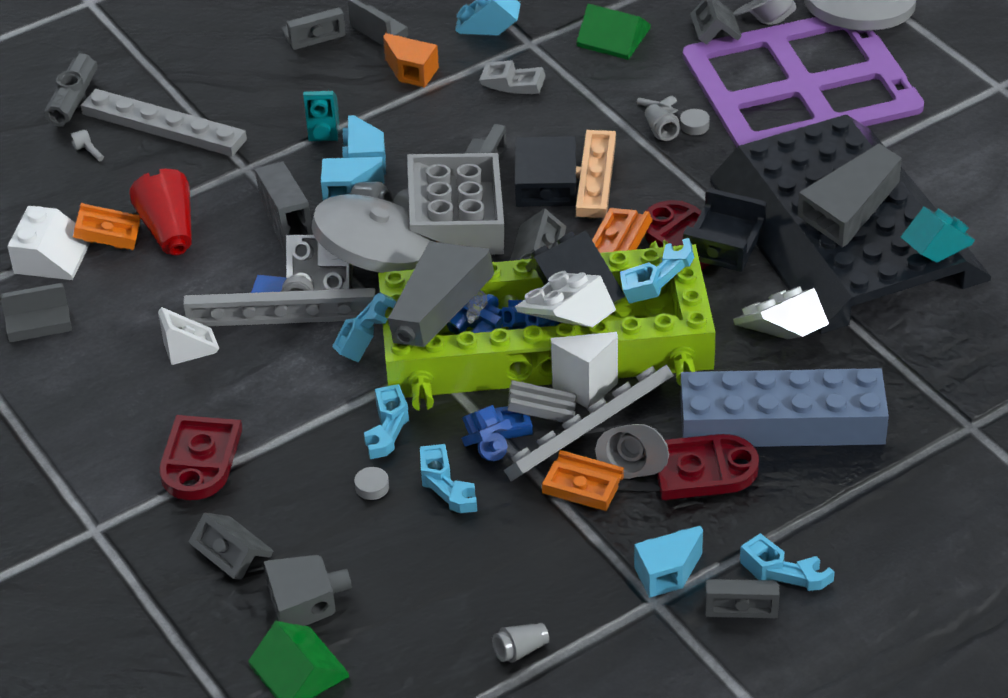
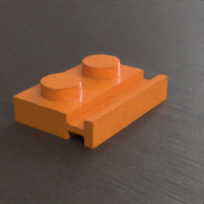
[73,203,141,250]
[592,208,652,253]
[542,450,624,511]

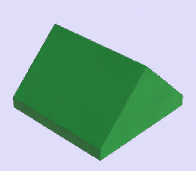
[577,4,651,60]
[248,621,349,698]

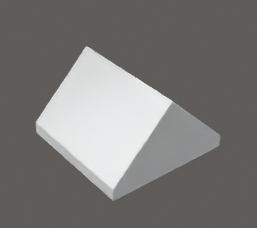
[551,332,618,408]

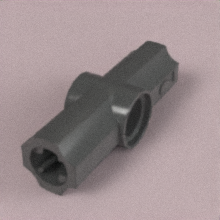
[44,54,97,127]

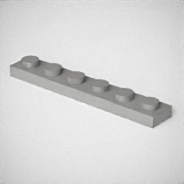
[81,89,247,157]
[183,288,376,326]
[504,365,674,481]

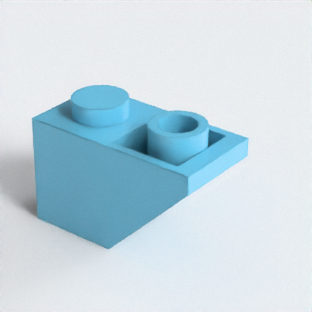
[455,0,520,35]
[342,115,386,174]
[321,157,385,200]
[634,526,703,598]

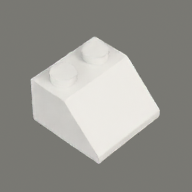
[7,206,90,280]

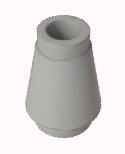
[645,104,680,141]
[492,623,549,663]

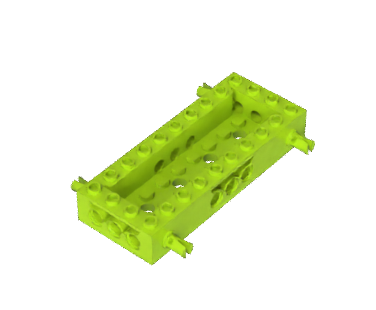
[378,240,716,410]

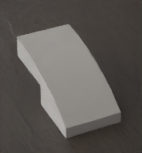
[479,60,545,94]

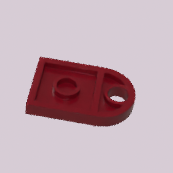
[644,200,710,270]
[159,415,243,500]
[656,434,759,500]

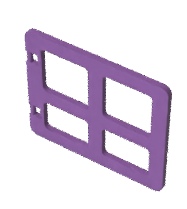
[683,17,924,148]

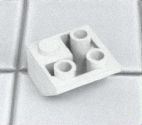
[286,235,353,290]
[515,271,616,327]
[733,286,829,339]

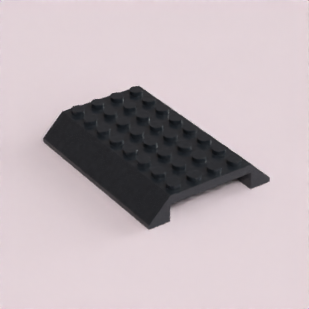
[710,114,991,334]

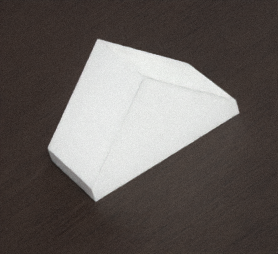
[158,307,219,365]

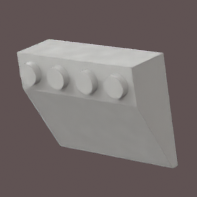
[407,153,504,255]

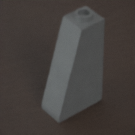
[798,144,902,247]
[254,161,313,258]
[388,241,494,347]

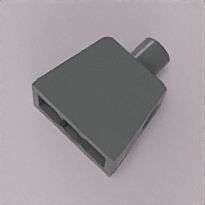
[264,555,352,626]

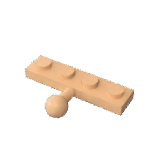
[576,130,616,218]

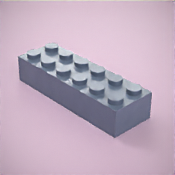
[680,368,889,447]

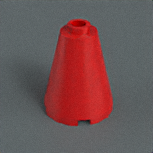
[129,168,192,255]

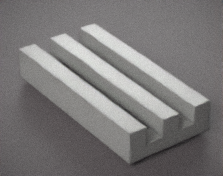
[508,380,576,423]

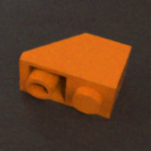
[383,33,439,87]

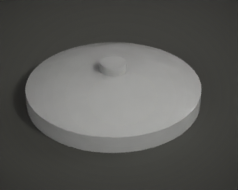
[804,0,916,30]
[311,194,436,273]

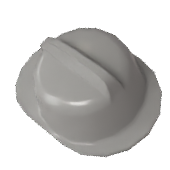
[732,0,796,25]
[595,424,669,479]

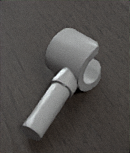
[637,96,678,114]
[71,130,104,162]

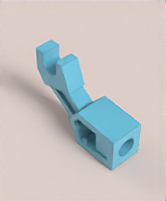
[620,238,694,304]
[332,292,396,363]
[364,384,409,460]
[420,444,477,513]
[740,533,835,591]

